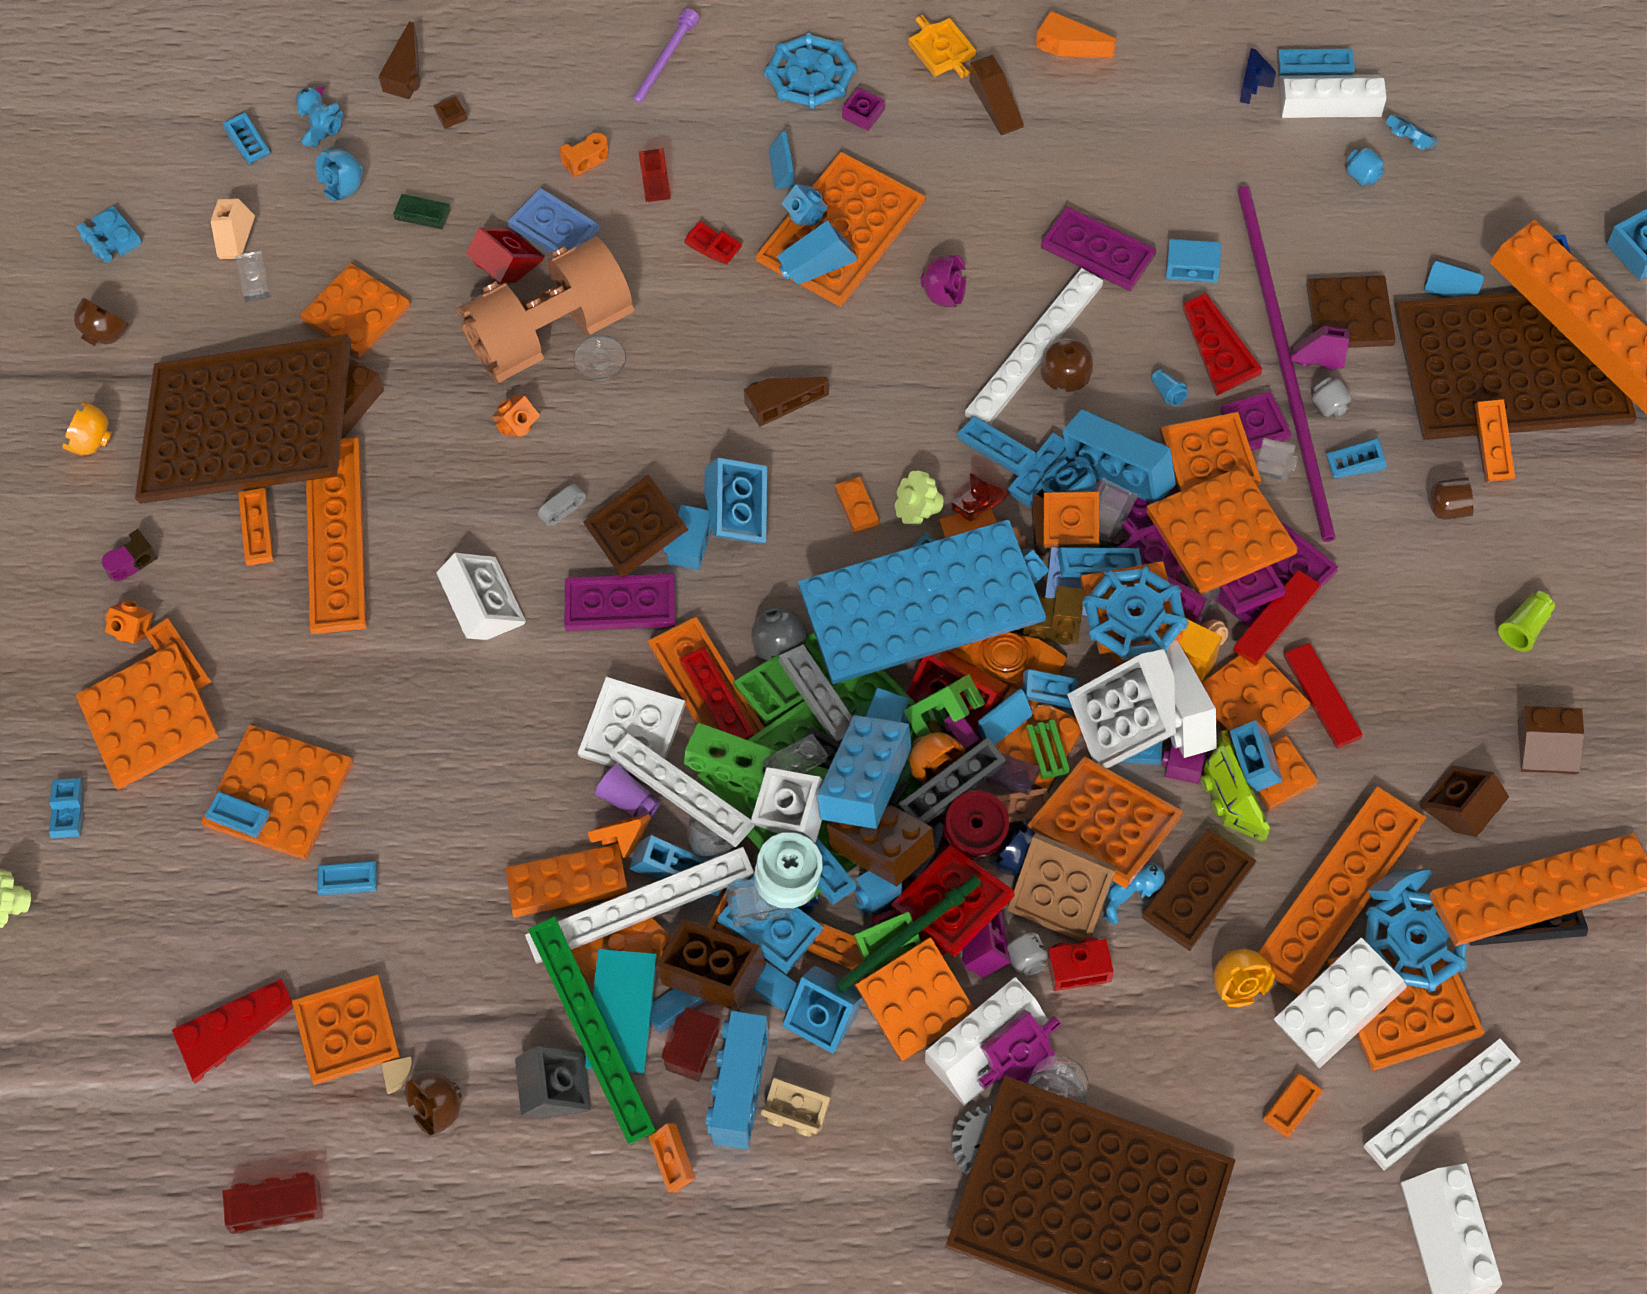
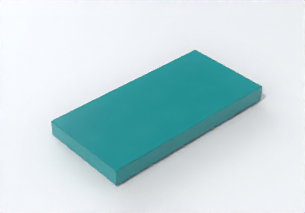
[585,949,658,1074]

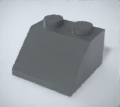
[515,1046,591,1118]

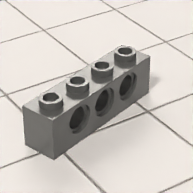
[897,738,1006,824]

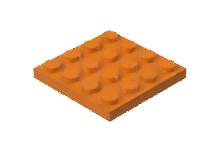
[1146,466,1298,595]
[76,643,219,790]
[201,725,353,861]
[1027,756,1183,889]
[1326,933,1485,1072]

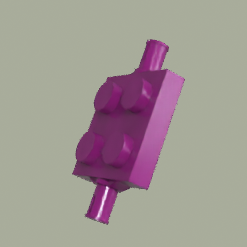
[1117,518,1188,587]
[977,1010,1061,1090]

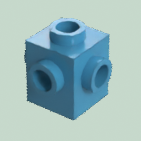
[781,184,828,226]

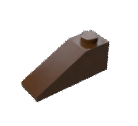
[379,21,420,100]
[969,55,1024,135]
[744,377,829,427]

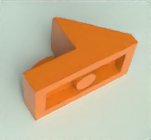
[588,813,651,858]

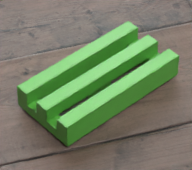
[1026,719,1070,780]

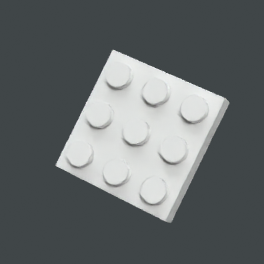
[577,677,686,773]

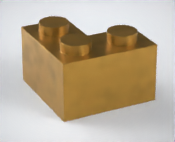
[1023,586,1084,645]

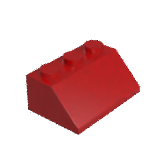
[906,650,1008,736]

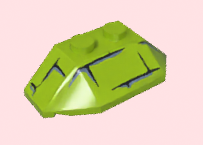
[1200,730,1270,842]

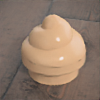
[1200,619,1228,646]

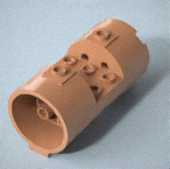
[456,236,635,383]

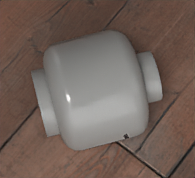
[1312,377,1352,418]
[1007,930,1049,976]

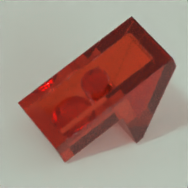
[638,148,671,202]
[951,473,1010,522]

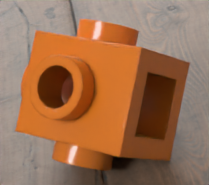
[492,396,540,437]
[105,600,153,644]

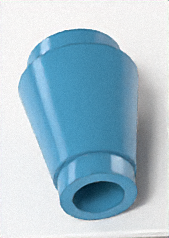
[1151,369,1188,406]

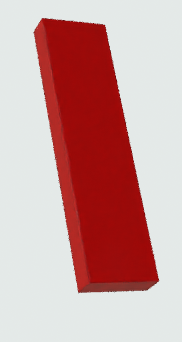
[1233,570,1321,666]
[1284,643,1363,749]
[679,647,755,740]

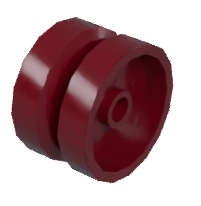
[943,790,1009,860]

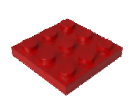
[891,845,1015,957]

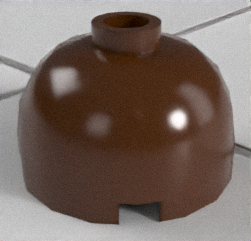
[74,298,129,346]
[1041,338,1093,392]
[405,1073,462,1136]

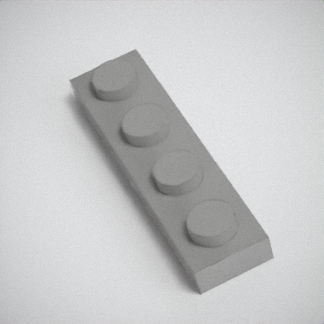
[778,645,853,744]

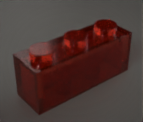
[222,1172,323,1234]

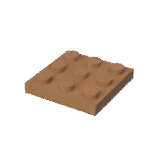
[1007,833,1117,942]

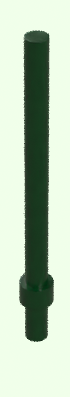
[835,875,981,993]

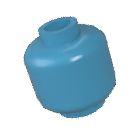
[1346,148,1385,186]

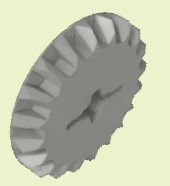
[951,1105,994,1176]

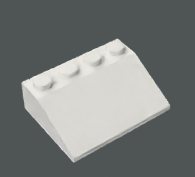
[1067,649,1176,769]

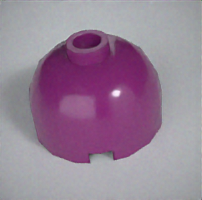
[920,255,966,307]

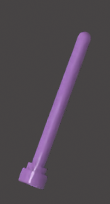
[634,8,700,103]

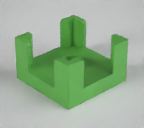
[903,674,985,738]

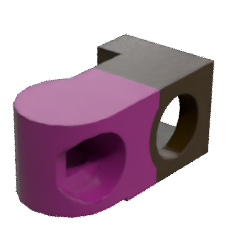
[102,529,158,581]

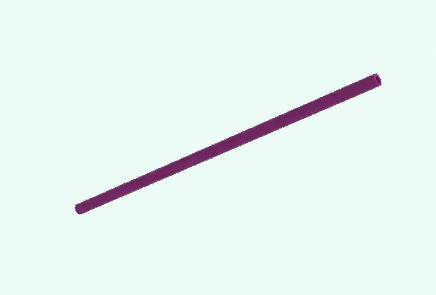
[1238,186,1336,542]

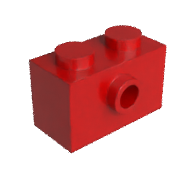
[1047,937,1114,991]

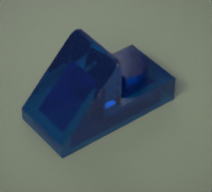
[1240,48,1276,104]

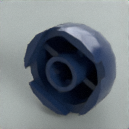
[989,818,1035,876]

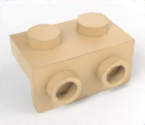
[760,1077,832,1137]

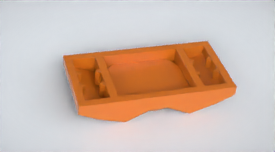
[947,631,1067,690]

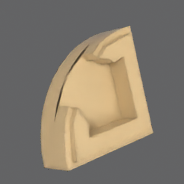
[382,1056,413,1094]

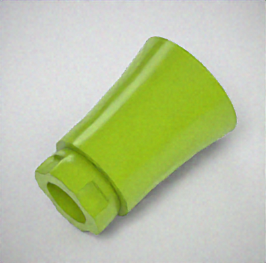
[1498,591,1555,652]

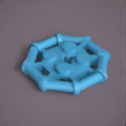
[764,32,857,109]
[1082,566,1188,661]
[1365,888,1467,992]

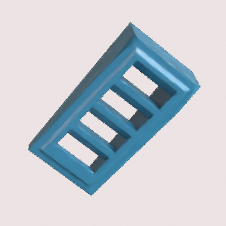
[223,112,270,165]
[1326,438,1387,479]

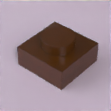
[434,96,467,129]

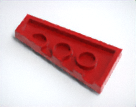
[1183,293,1262,396]
[172,978,293,1084]

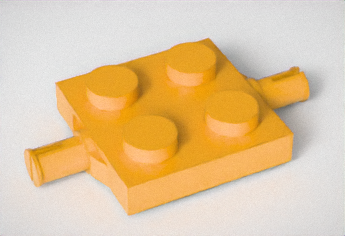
[908,15,976,78]

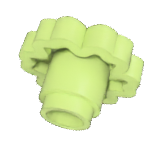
[895,470,944,526]
[0,869,31,928]

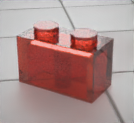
[662,1007,721,1082]

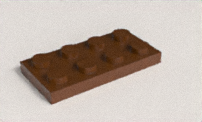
[1142,828,1256,951]

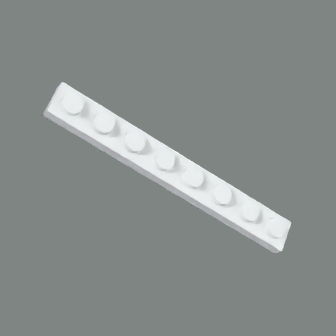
[965,268,1103,425]
[525,847,754,964]

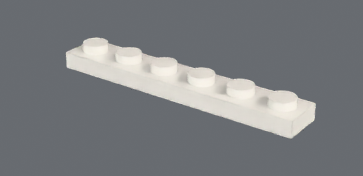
[609,734,754,847]
[1364,1039,1521,1171]

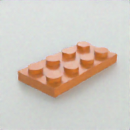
[505,844,628,918]

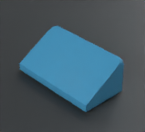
[769,132,794,189]
[1424,261,1484,298]
[977,689,1032,746]
[651,989,707,1034]

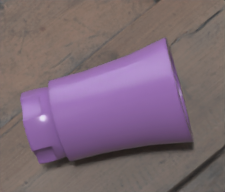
[595,764,660,818]

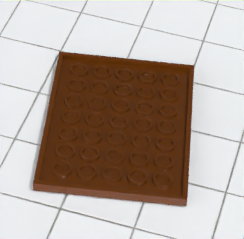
[1394,292,1637,440]
[135,334,351,504]
[945,1075,1236,1294]

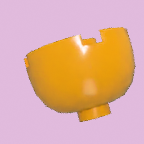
[62,401,112,455]
[1213,949,1275,1007]

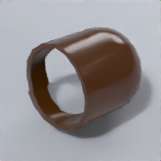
[1429,477,1474,520]

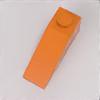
[1036,11,1117,58]

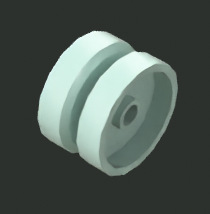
[754,833,822,908]

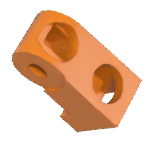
[559,133,608,178]

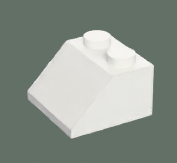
[751,767,824,843]

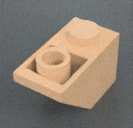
[211,199,255,259]

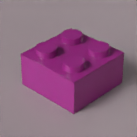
[842,87,885,131]
[943,716,980,749]

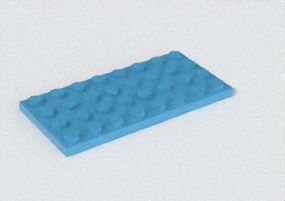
[798,520,1046,684]

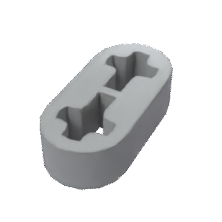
[538,484,586,527]

